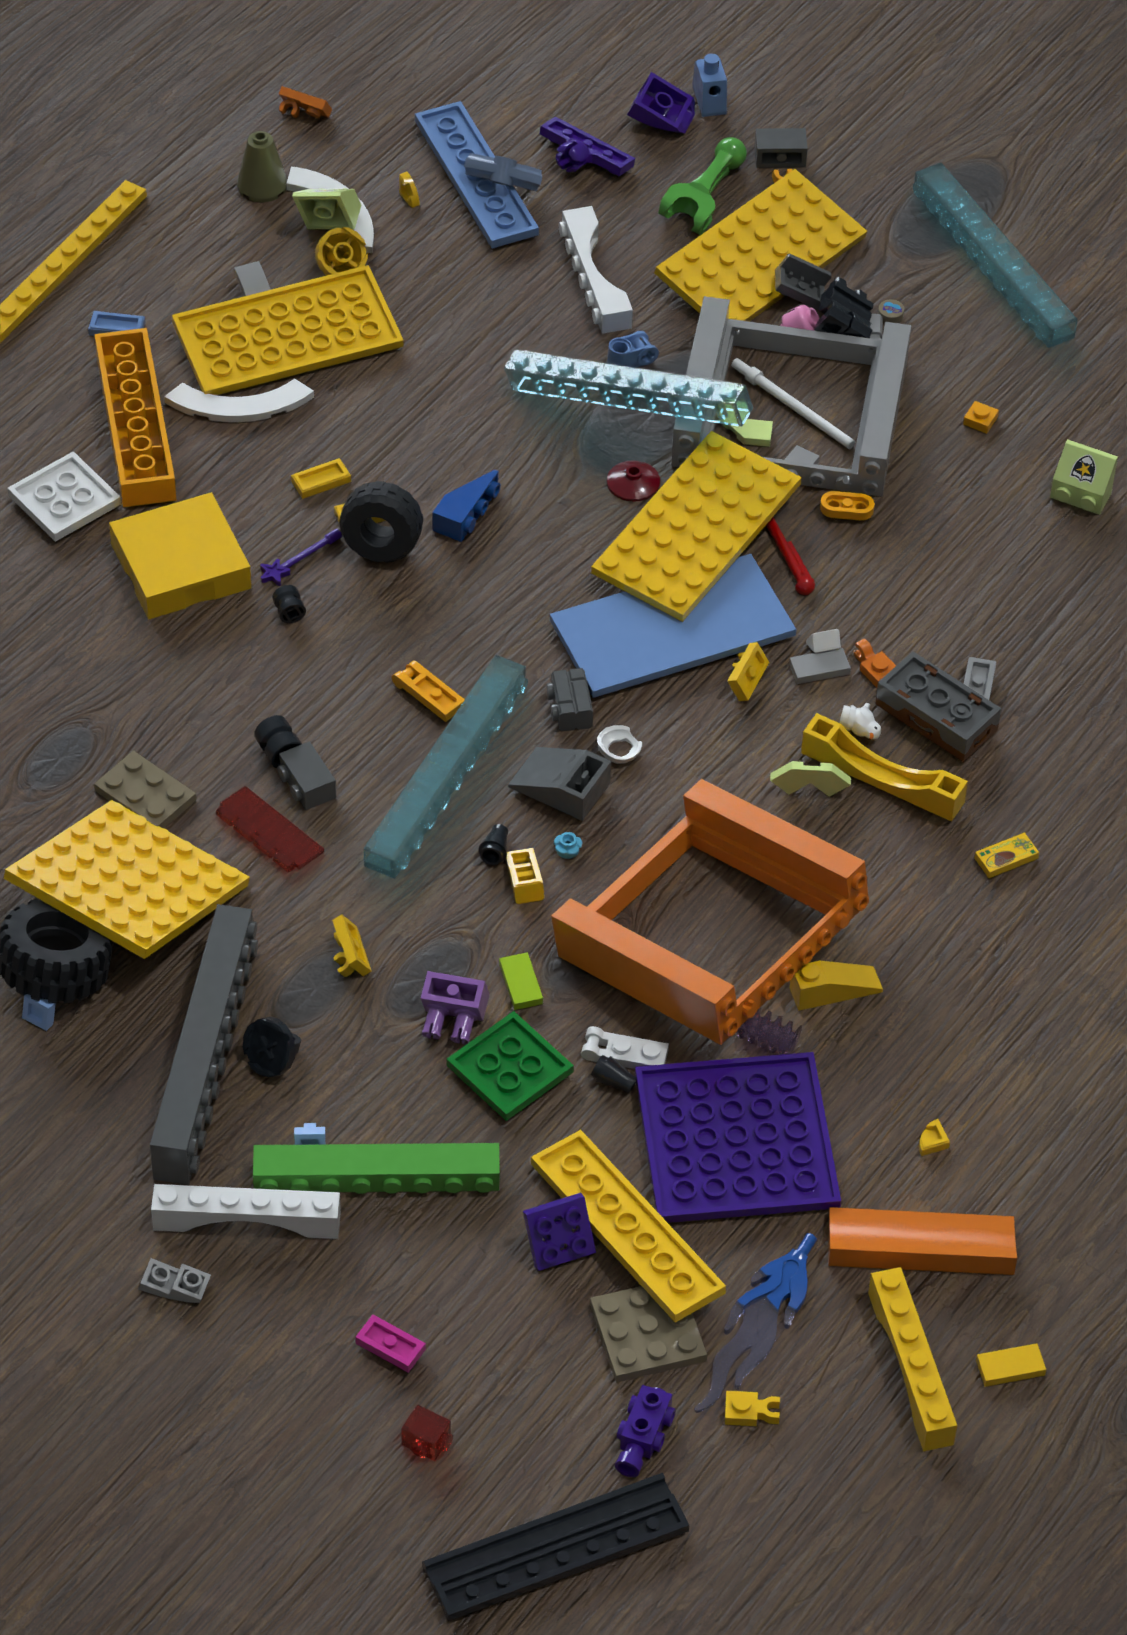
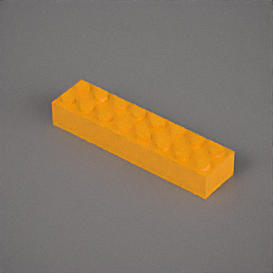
[95,328,177,507]

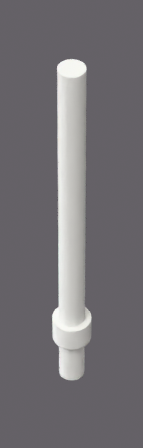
[731,358,855,449]

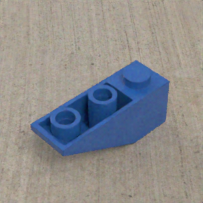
[432,470,501,542]

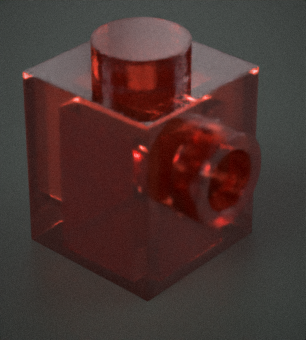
[401,1404,453,1461]

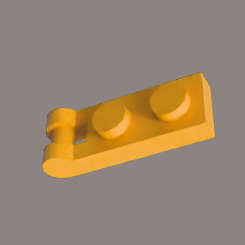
[391,660,466,722]

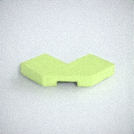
[720,397,773,447]
[770,761,851,797]

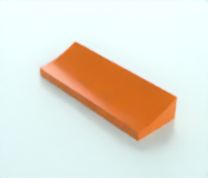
[828,1207,1017,1275]

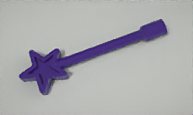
[260,528,342,586]

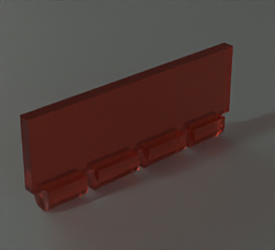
[216,786,324,872]

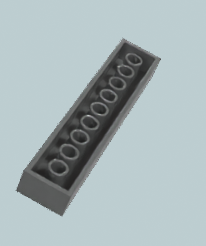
[150,904,258,1185]

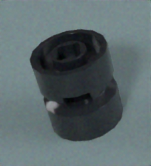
[254,715,302,768]

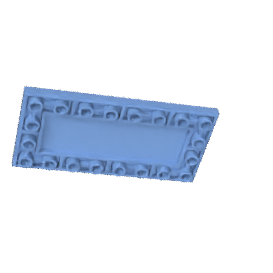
[550,554,796,698]

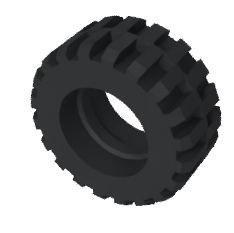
[0,899,113,1004]

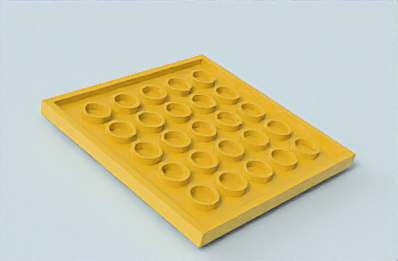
[4,800,250,959]

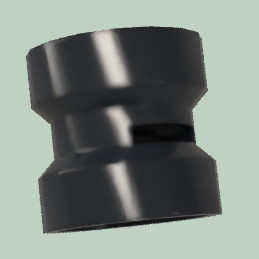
[272,585,306,624]

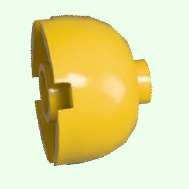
[315,227,368,275]

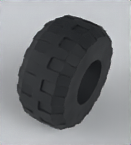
[339,481,423,563]

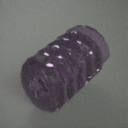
[736,1007,802,1055]

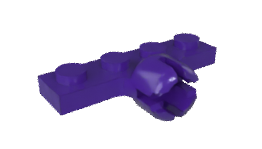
[539,117,635,176]

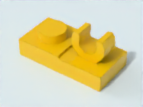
[727,642,769,701]
[332,914,372,977]

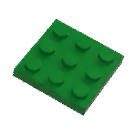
[446,1011,574,1121]

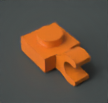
[854,639,896,688]

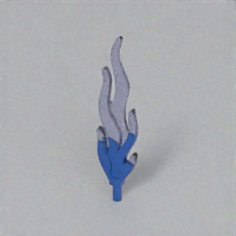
[694,1233,817,1413]

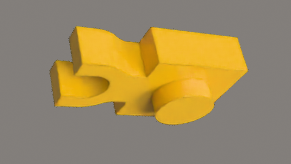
[725,1391,780,1426]

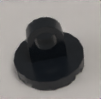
[242,1017,301,1078]

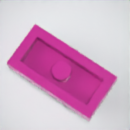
[355,1315,426,1373]

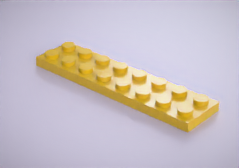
[531,1130,726,1323]

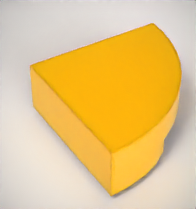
[399,172,420,208]
[919,1119,950,1156]

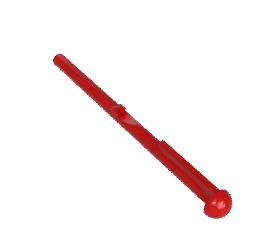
[766,517,815,595]

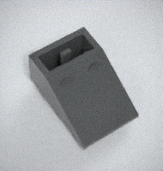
[508,747,611,821]

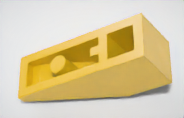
[789,961,883,1011]

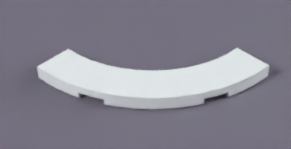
[286,166,374,254]
[164,378,314,422]

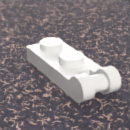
[581,1026,669,1069]

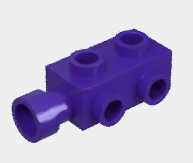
[615,1385,676,1477]

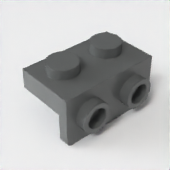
[775,254,832,310]

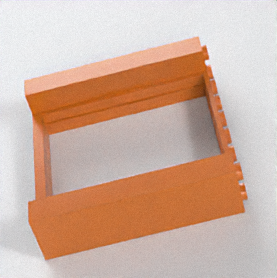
[551,779,869,1045]

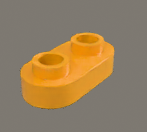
[820,491,875,520]

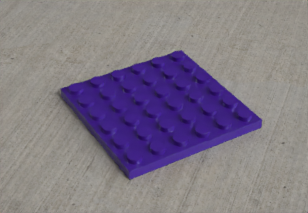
[635,1052,841,1223]

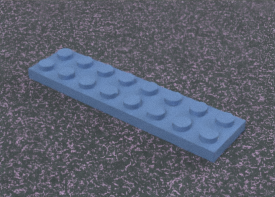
[415,101,539,248]

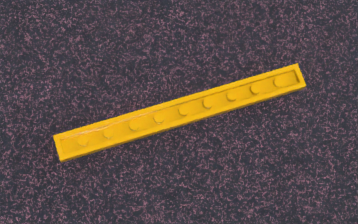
[0,180,147,343]

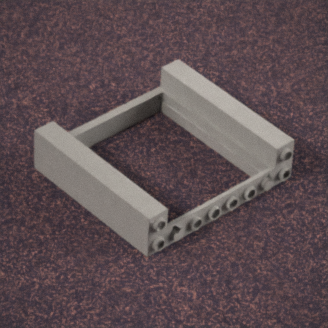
[671,296,911,497]

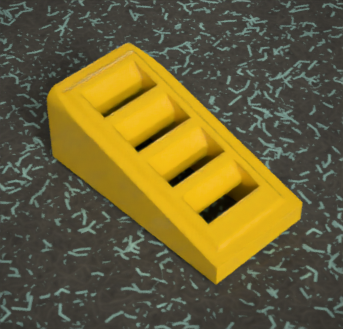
[506,848,544,904]

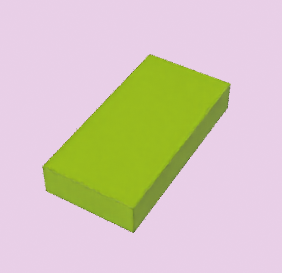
[499,952,543,1010]

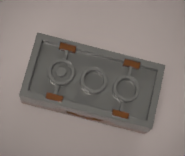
[875,651,1001,762]

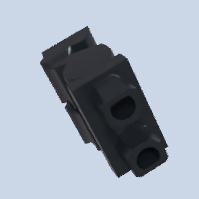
[814,277,874,338]

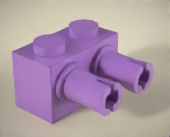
[421,971,490,1045]

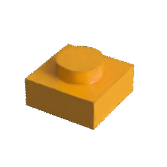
[963,401,999,434]

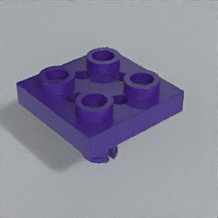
[523,1193,596,1271]

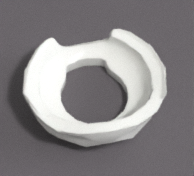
[597,725,642,764]

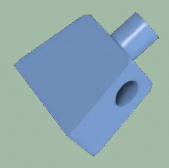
[692,54,727,117]

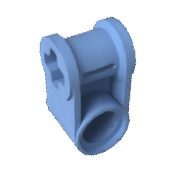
[607,331,659,373]

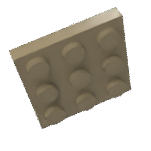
[590,1286,707,1382]

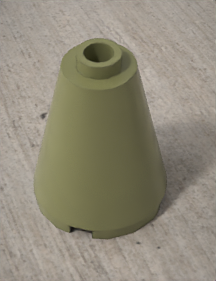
[237,131,287,203]

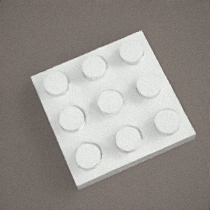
[7,451,121,542]

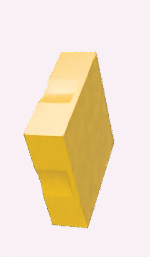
[109,492,252,620]

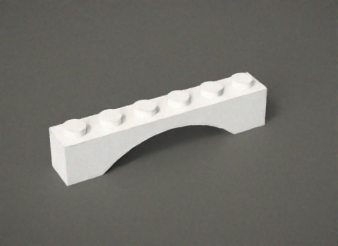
[559,206,633,334]
[151,1184,341,1239]

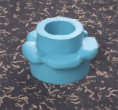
[554,832,582,859]

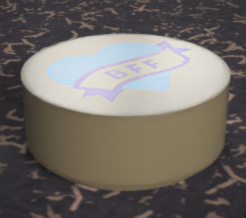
[878,299,904,323]

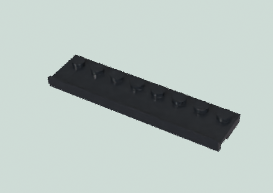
[422,1473,689,1622]

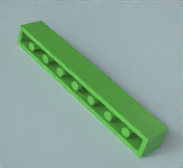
[253,1143,500,1194]

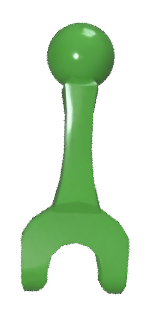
[658,137,747,235]

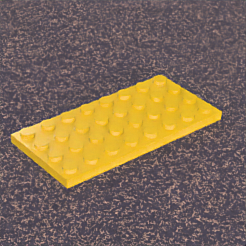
[654,169,867,322]
[172,265,404,395]
[591,431,802,622]

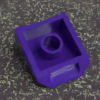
[626,72,695,133]

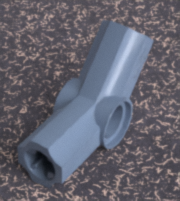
[464,153,542,191]

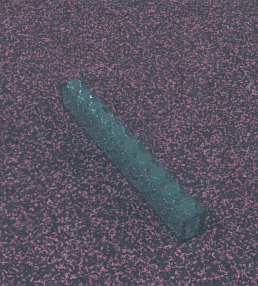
[913,163,1078,348]
[504,350,753,427]
[364,655,528,879]

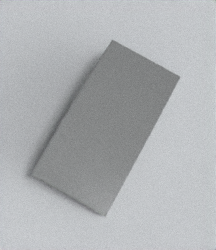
[234,261,271,297]
[138,1258,211,1303]

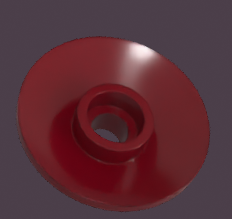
[607,460,660,502]

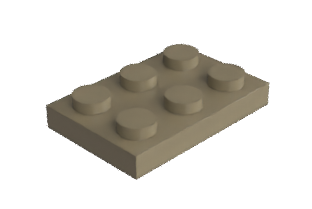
[94,751,196,828]

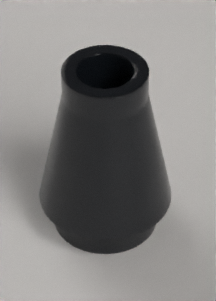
[479,824,508,865]
[591,1055,637,1094]

